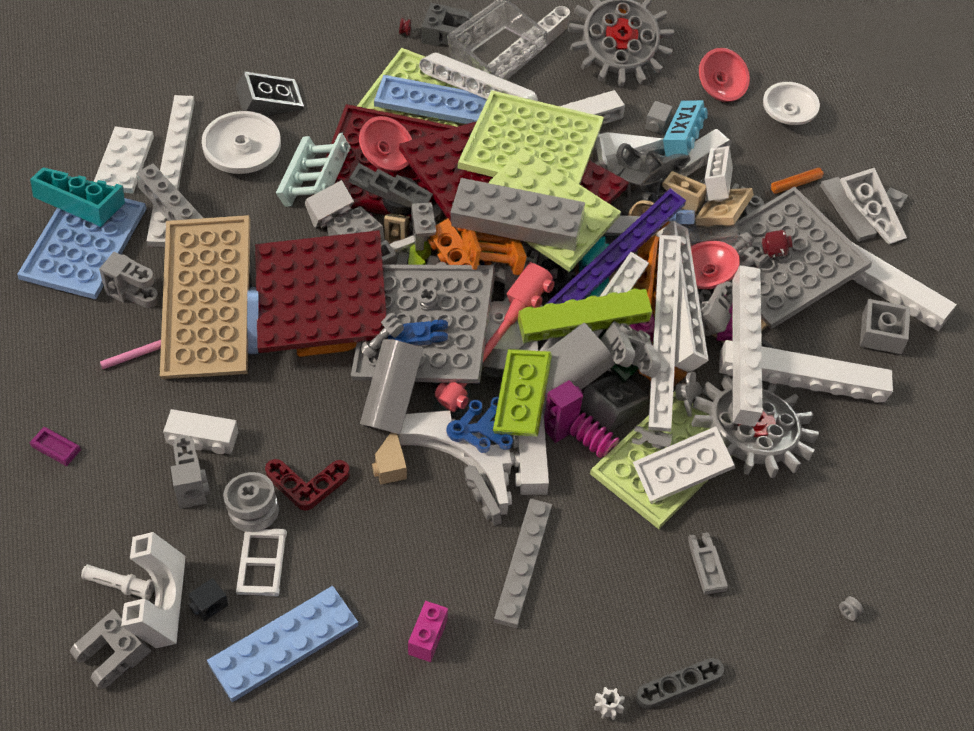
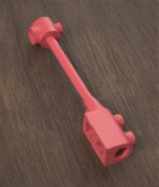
[435,262,554,412]

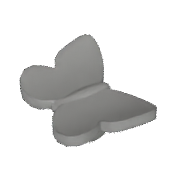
[676,372,703,417]

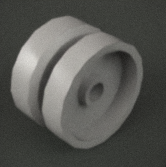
[223,472,279,532]

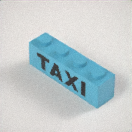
[663,100,708,157]

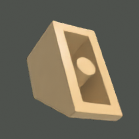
[663,171,707,214]
[384,214,410,244]
[372,432,407,485]

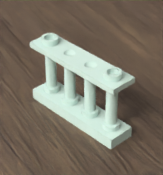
[276,133,351,207]

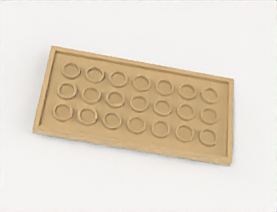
[160,215,250,379]

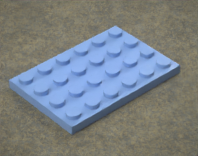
[17,198,147,299]

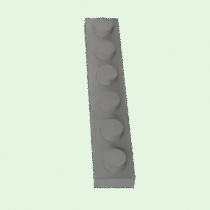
[494,498,552,629]

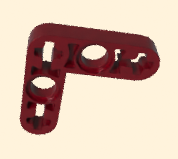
[265,459,350,511]

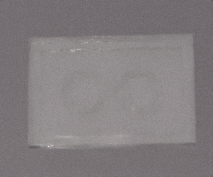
[682,218,740,246]

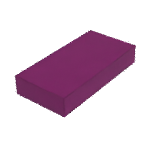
[29,427,81,466]

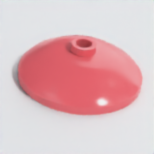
[699,48,750,102]
[359,116,412,172]
[691,241,740,289]

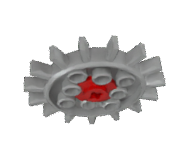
[568,0,674,87]
[691,375,819,478]

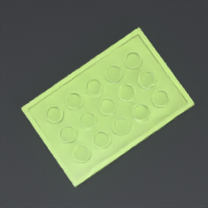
[489,148,621,272]
[590,390,732,529]

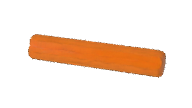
[771,167,824,194]

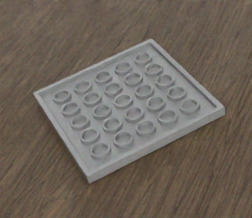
[705,186,872,329]
[351,265,495,383]

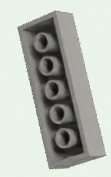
[450,178,585,251]

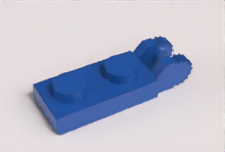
[388,319,448,346]

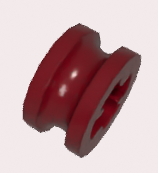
[399,18,411,36]

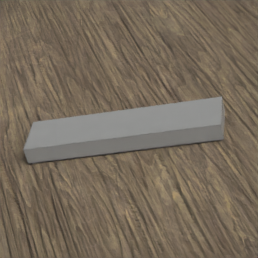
[820,177,877,242]

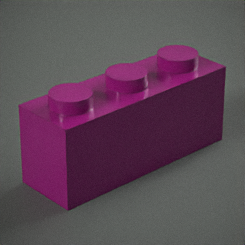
[544,380,583,443]

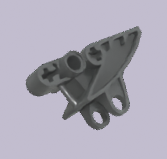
[612,143,691,216]

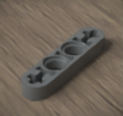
[636,658,724,709]

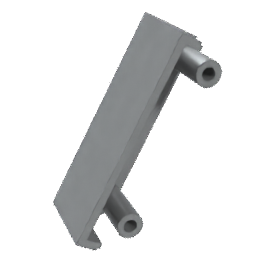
[542,323,614,415]
[360,339,424,434]

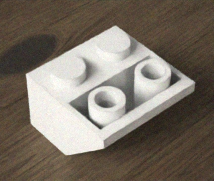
[305,180,354,228]

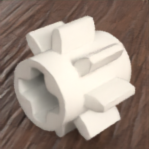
[594,687,625,720]

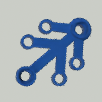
[446,397,513,453]

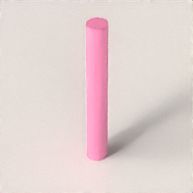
[100,340,161,369]

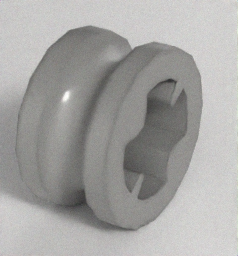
[418,286,439,308]
[839,596,863,621]

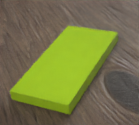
[493,349,552,437]

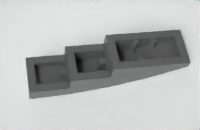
[349,163,433,208]

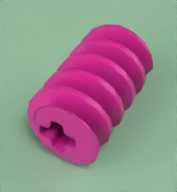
[570,412,620,458]

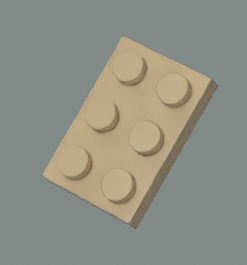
[695,188,754,227]

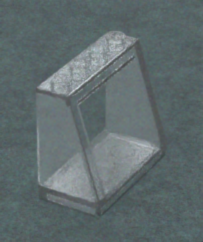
[447,0,548,79]

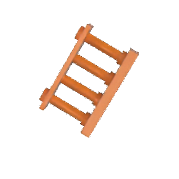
[457,228,527,275]

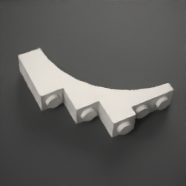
[398,411,515,515]

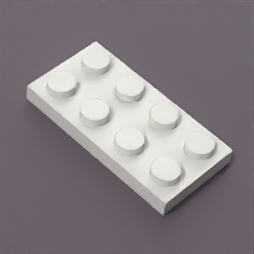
[94,127,154,194]
[633,426,735,504]

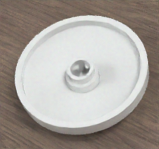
[202,111,281,174]

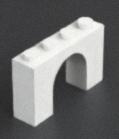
[121,532,186,648]

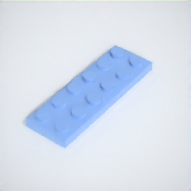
[374,75,487,124]
[207,586,358,702]

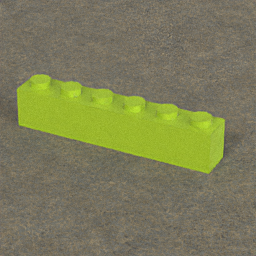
[518,289,652,343]

